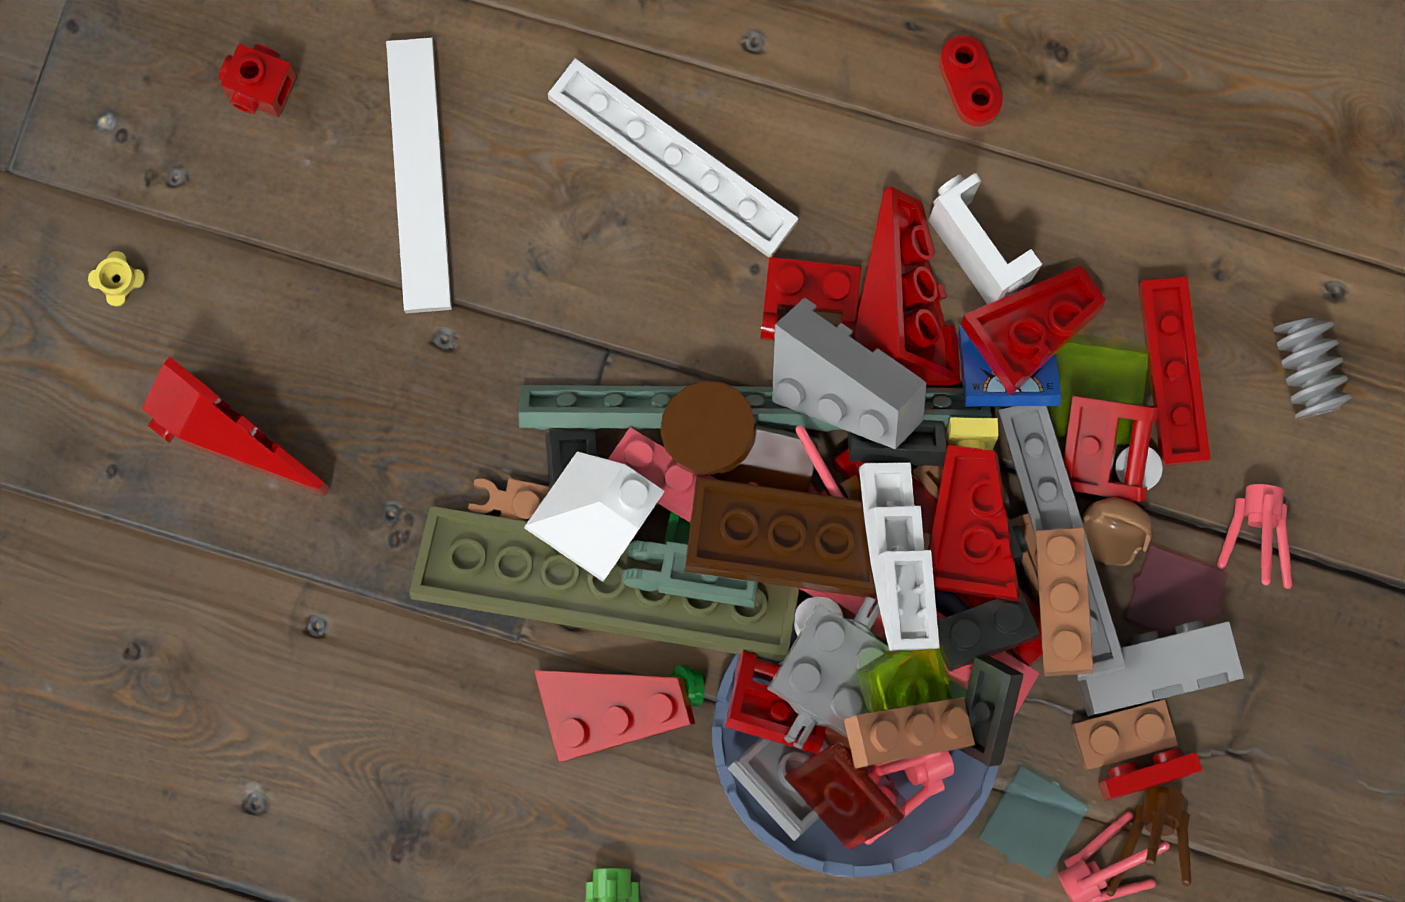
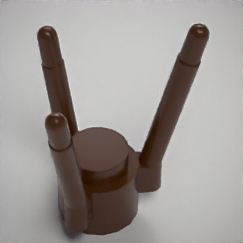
[1106,786,1191,897]

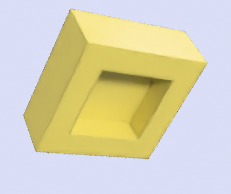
[945,417,998,450]

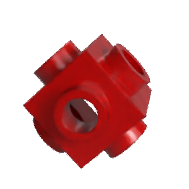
[219,43,297,118]

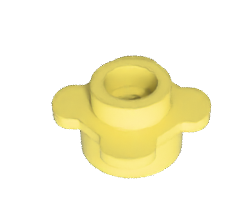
[88,251,145,307]

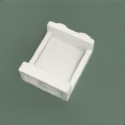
[928,173,1042,304]

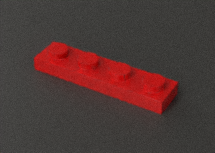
[1138,277,1211,467]

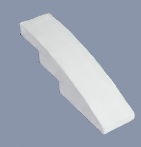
[859,463,940,651]

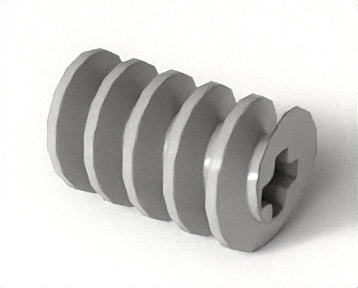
[1273,317,1353,419]

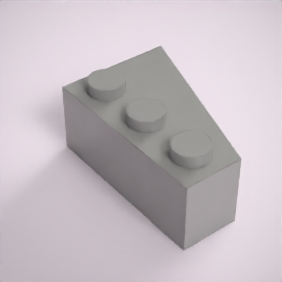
[772,298,926,449]
[1078,620,1244,716]

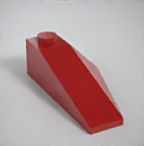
[855,186,960,385]
[142,356,330,496]

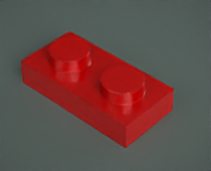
[1098,748,1203,802]

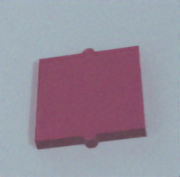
[1125,546,1228,636]

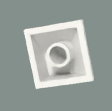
[524,452,665,581]

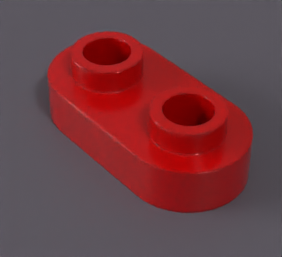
[939,36,1003,127]

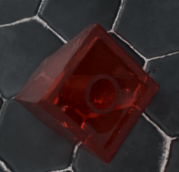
[784,741,906,850]

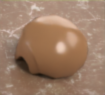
[1081,497,1153,566]

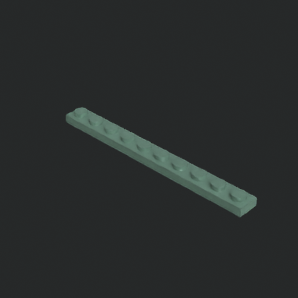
[519,385,992,432]

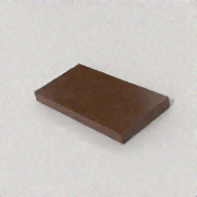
[684,477,877,599]

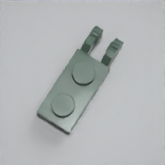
[622,540,758,608]

